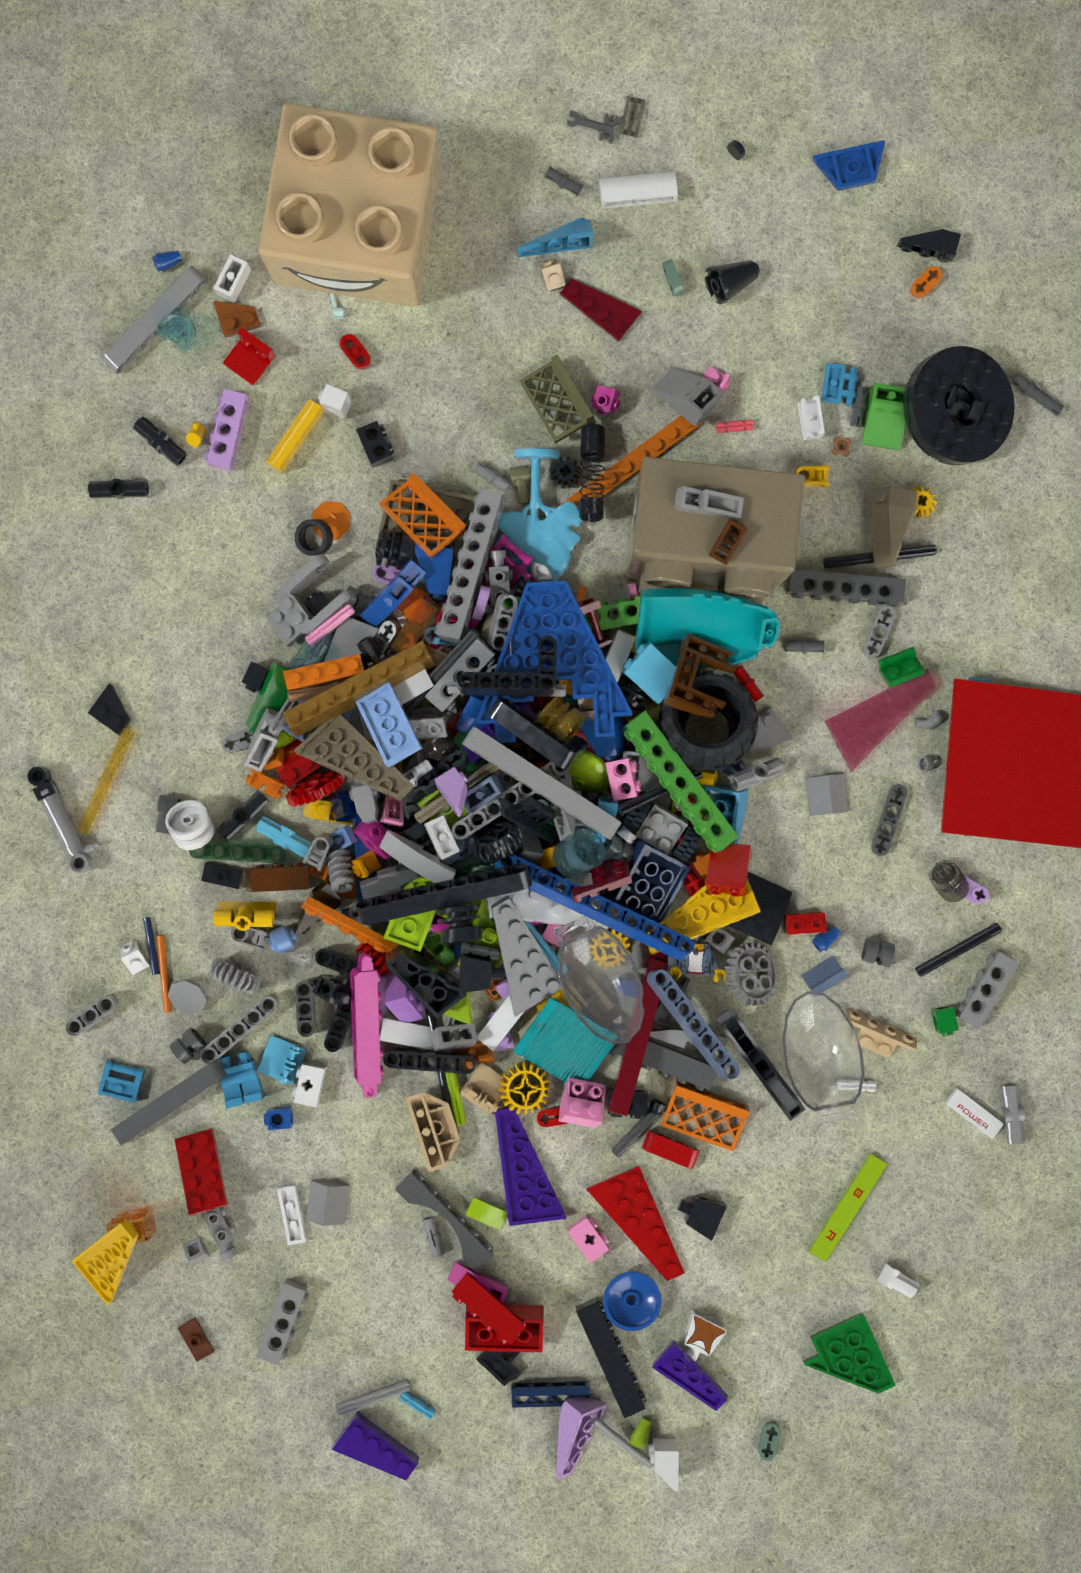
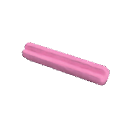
[305,603,355,646]

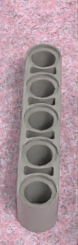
[200,994,279,1064]

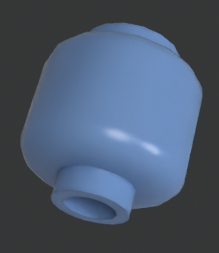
[267,925,298,954]

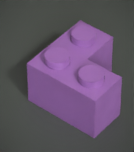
[384,971,425,1023]

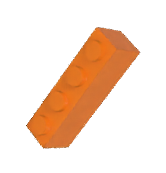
[283,654,364,691]

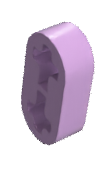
[471,585,491,621]

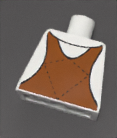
[683,1309,727,1361]

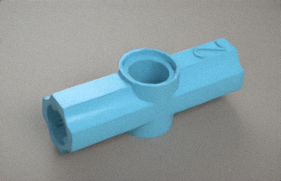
[255,816,312,858]

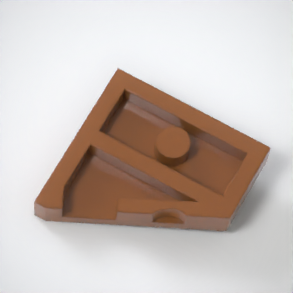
[213,301,261,338]

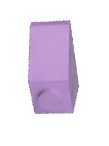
[434,767,468,817]

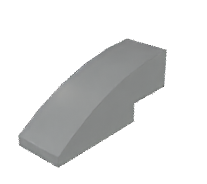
[674,486,744,519]
[243,708,285,772]

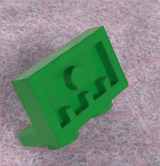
[878,647,925,688]

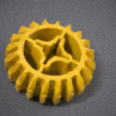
[498,1062,551,1115]

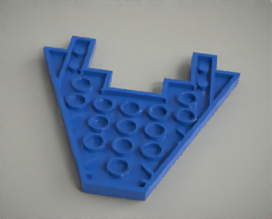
[476,581,632,743]

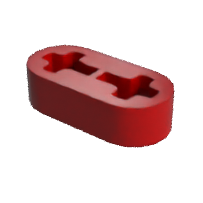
[537,1106,568,1127]

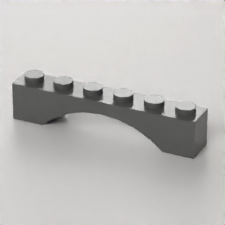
[395,1170,494,1273]

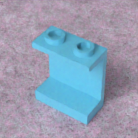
[622,643,676,704]

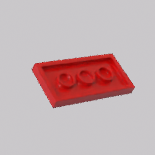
[174,1128,228,1216]

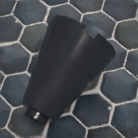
[705,260,760,305]

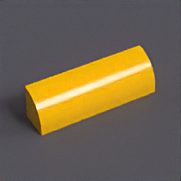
[265,399,324,474]

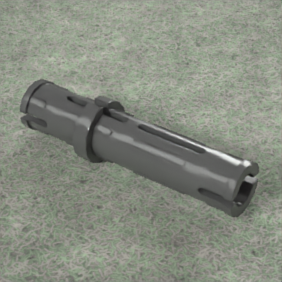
[1010,373,1064,416]

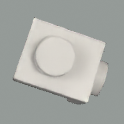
[120,940,150,975]

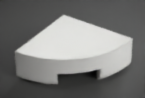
[531,562,553,581]

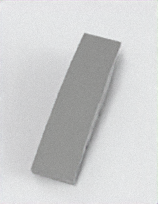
[549,765,575,841]
[379,830,457,883]
[650,1028,728,1048]

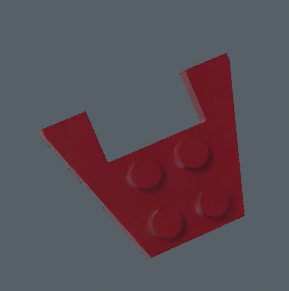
[569,859,632,903]

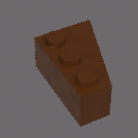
[245,862,309,892]

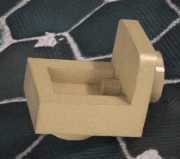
[539,258,566,291]

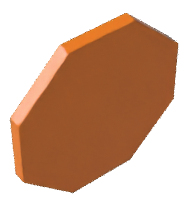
[311,501,350,540]

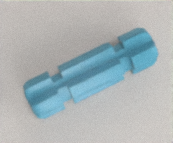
[400,1391,436,1419]

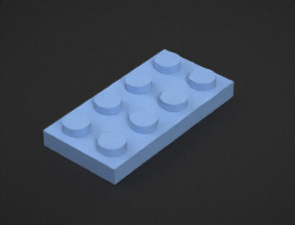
[356,682,422,768]

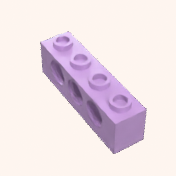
[205,389,249,472]

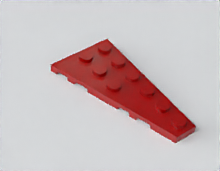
[586,1165,685,1281]

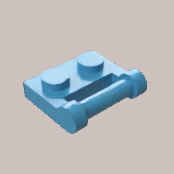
[98,1059,145,1103]

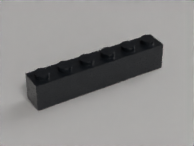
[576,1297,647,1419]

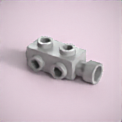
[485,550,514,606]
[202,1207,237,1261]

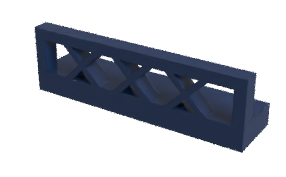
[511,1381,590,1408]

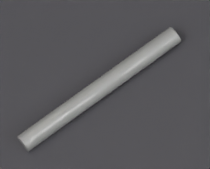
[592,1417,654,1469]

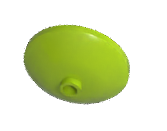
[569,751,610,794]

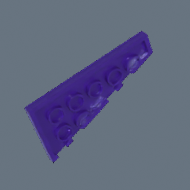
[495,1107,567,1226]

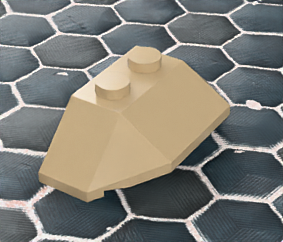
[405,1091,460,1172]

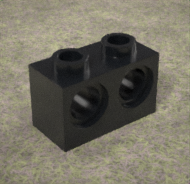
[356,421,395,468]

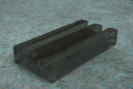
[619,96,646,138]

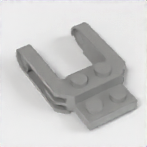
[267,554,356,647]

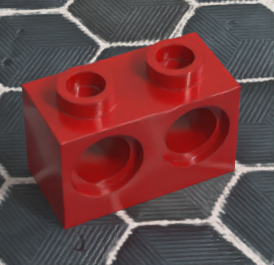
[784,912,827,935]

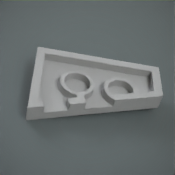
[746,708,794,754]

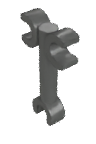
[567,111,618,144]

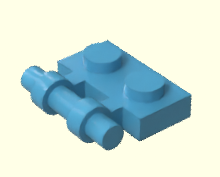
[821,363,859,406]

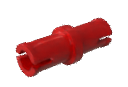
[734,665,764,702]

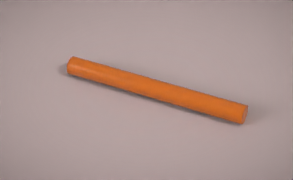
[156,935,172,1013]

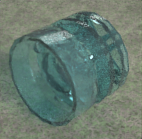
[553,829,606,879]

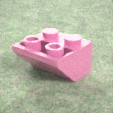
[559,1078,606,1128]

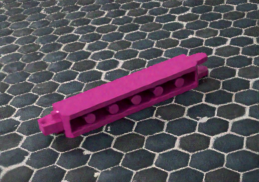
[350,953,384,1098]

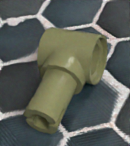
[509,465,531,504]

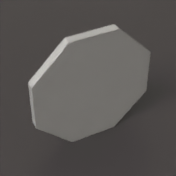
[168,979,208,1015]

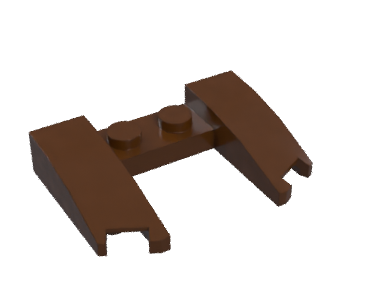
[663,633,736,718]

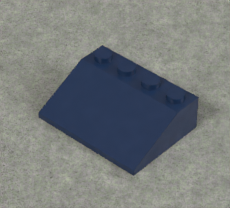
[604,838,691,932]

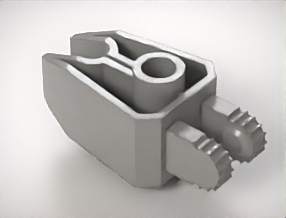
[349,780,380,824]

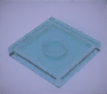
[290,632,334,669]

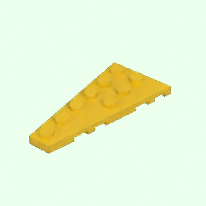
[648,879,761,955]
[71,1219,139,1306]

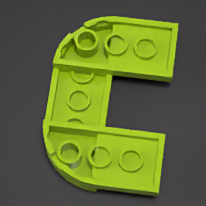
[384,876,502,967]

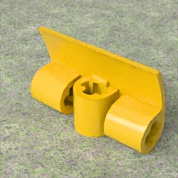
[213,901,277,931]

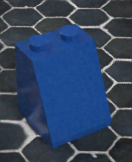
[414,545,455,603]
[573,709,628,760]

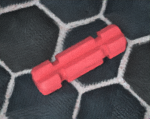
[716,419,754,433]

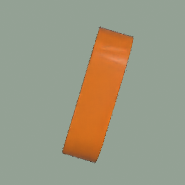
[910,266,942,299]

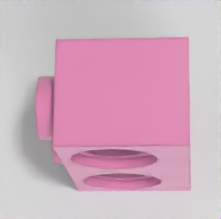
[606,756,641,801]

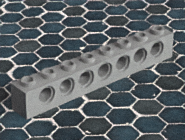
[436,488,505,644]

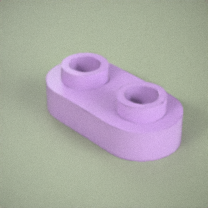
[373,563,400,585]

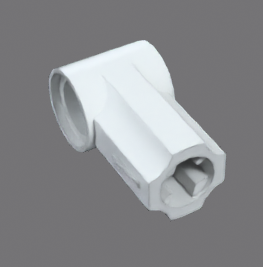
[877,1263,919,1298]

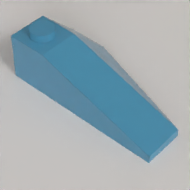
[517,218,594,258]
[704,785,749,844]

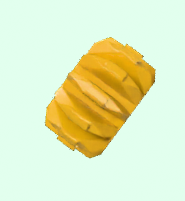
[912,486,938,519]

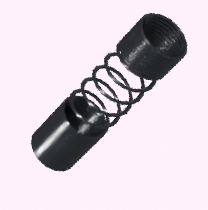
[579,424,605,522]

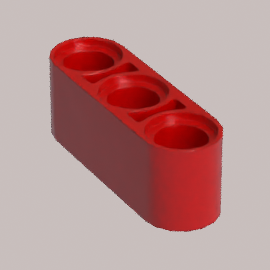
[641,1130,700,1169]

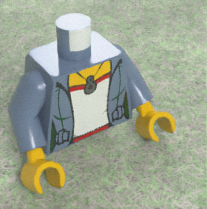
[668,936,727,983]

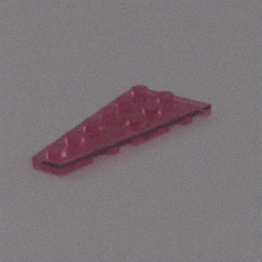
[824,669,936,772]

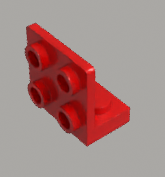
[223,327,276,386]

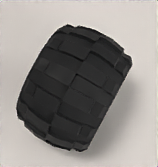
[659,671,758,772]

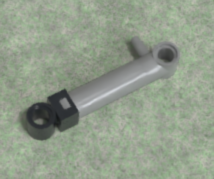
[27,767,100,873]

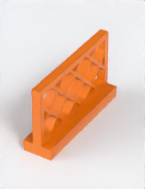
[379,473,466,558]
[661,1081,750,1151]

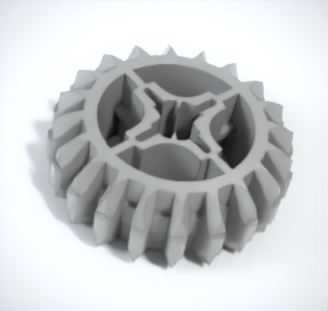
[209,957,262,994]

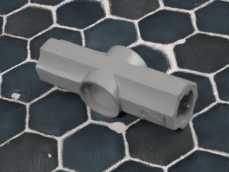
[729,757,786,792]
[1001,1084,1025,1145]

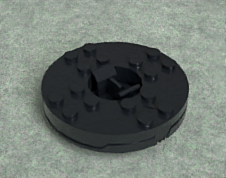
[903,346,1015,465]

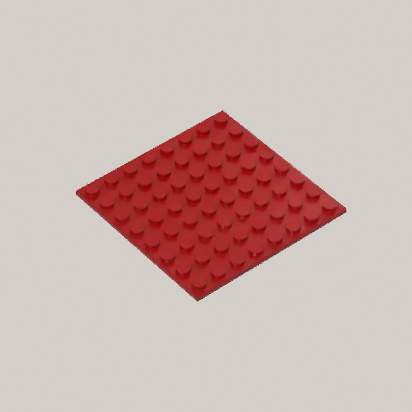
[940,678,1081,848]

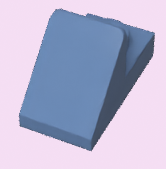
[324,824,358,853]

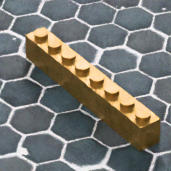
[283,641,436,737]

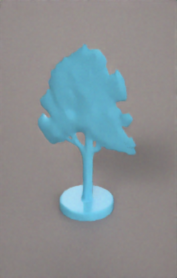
[494,448,583,587]

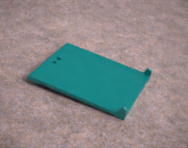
[513,997,619,1083]

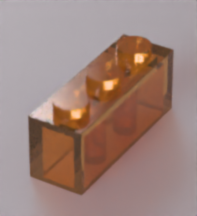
[390,596,441,653]

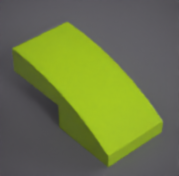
[465,1196,508,1230]

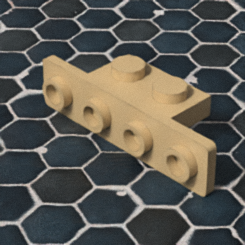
[844,1008,917,1058]

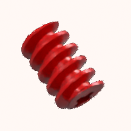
[356,943,389,975]

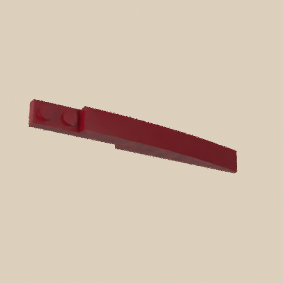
[608,952,668,1117]

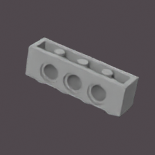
[425,638,497,712]
[956,951,1019,1030]
[256,1279,309,1365]

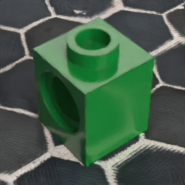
[931,1006,959,1036]

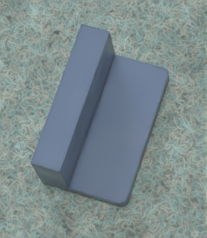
[802,956,848,996]

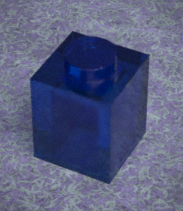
[331,790,359,822]

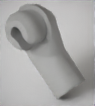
[915,711,943,730]

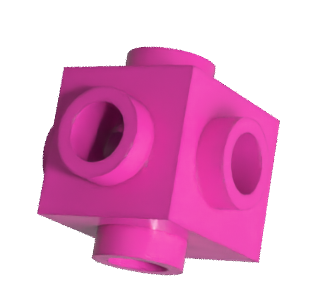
[591,385,621,416]

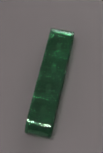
[189,842,286,863]

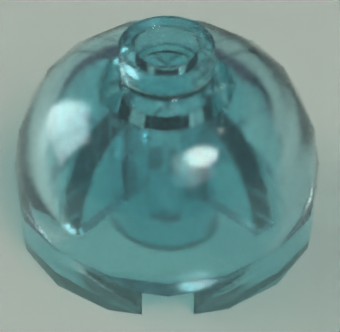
[157,313,197,352]

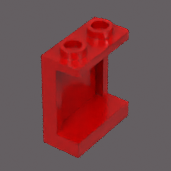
[706,843,752,897]

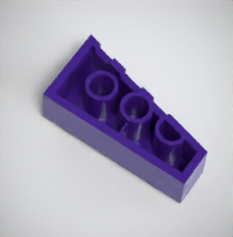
[332,1411,419,1480]

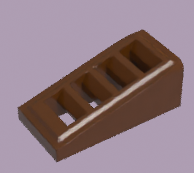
[709,518,748,566]

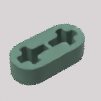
[662,259,683,297]
[758,1421,781,1461]

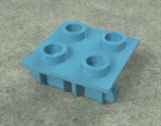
[257,1035,307,1085]

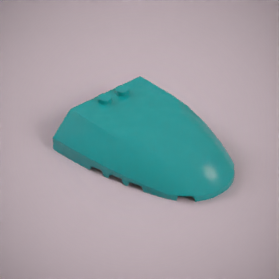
[635,588,780,674]

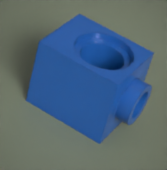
[264,1106,294,1130]

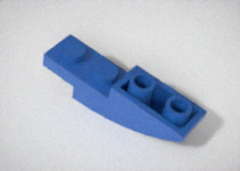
[360,559,426,627]

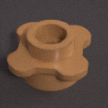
[831,436,852,457]

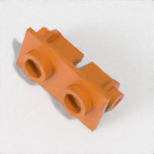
[245,768,286,799]

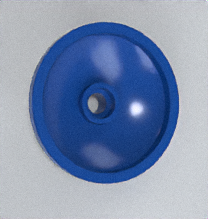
[603,1271,661,1331]

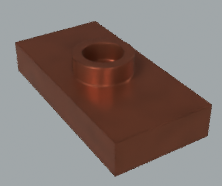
[177,1317,215,1362]

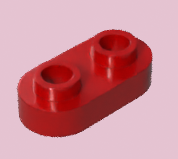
[340,334,371,370]

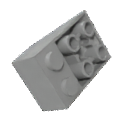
[651,367,724,427]

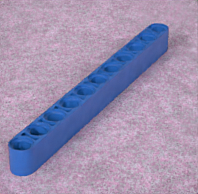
[494,854,695,960]

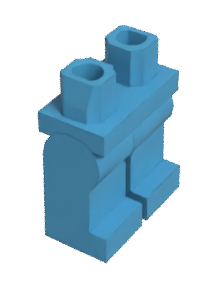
[219,1050,265,1109]

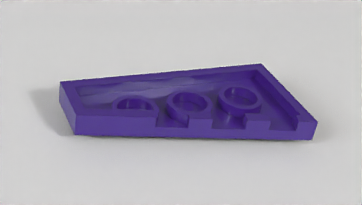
[652,1340,728,1411]

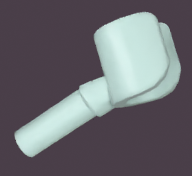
[330,293,344,319]

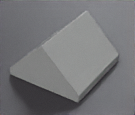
[806,774,849,816]
[306,1180,350,1226]

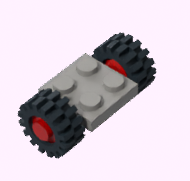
[621,795,702,862]

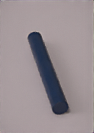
[143,917,160,975]

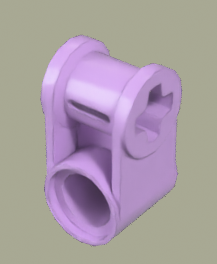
[949,873,989,904]

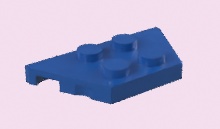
[812,140,885,191]

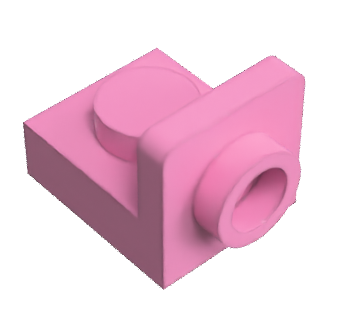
[703,366,731,392]

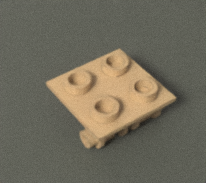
[459,1062,513,1115]

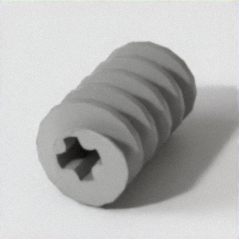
[327,849,355,893]

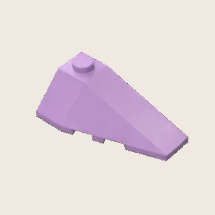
[556,1396,607,1480]

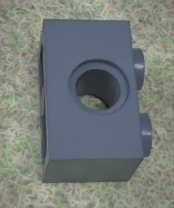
[464,773,507,814]

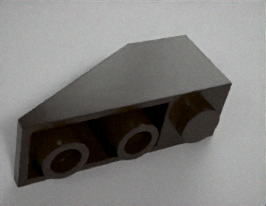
[294,878,343,936]

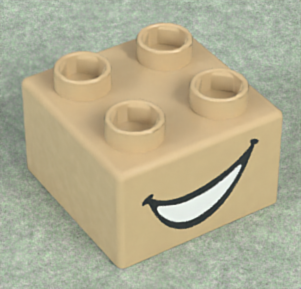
[258,103,442,307]

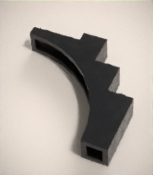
[716,1008,806,1121]

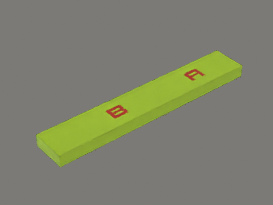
[808,1153,888,1262]

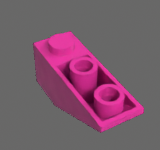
[447,1261,508,1302]

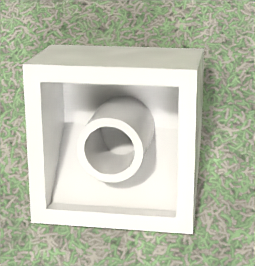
[649,1438,679,1491]

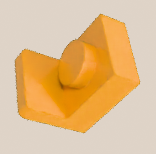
[351,850,381,878]

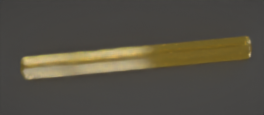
[78,728,134,835]

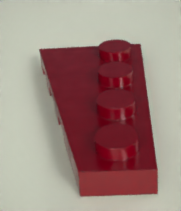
[560,279,642,342]

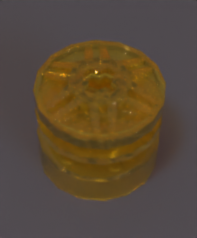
[537,697,586,741]

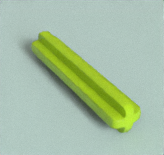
[445,1073,466,1126]

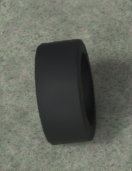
[295,519,333,556]

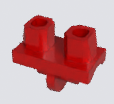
[683,862,706,897]

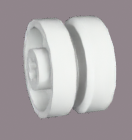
[165,800,214,850]

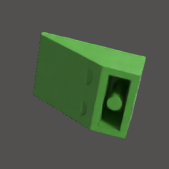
[861,383,906,451]

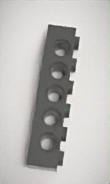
[787,569,906,607]

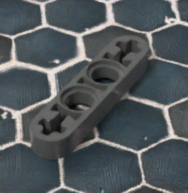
[871,784,907,856]

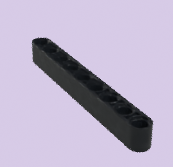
[356,864,532,925]

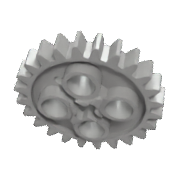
[725,942,781,1006]

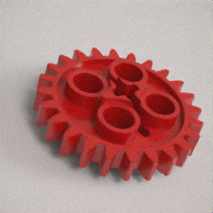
[285,770,347,807]

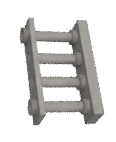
[407,704,461,739]

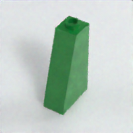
[245,662,291,734]

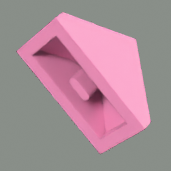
[380,794,404,826]

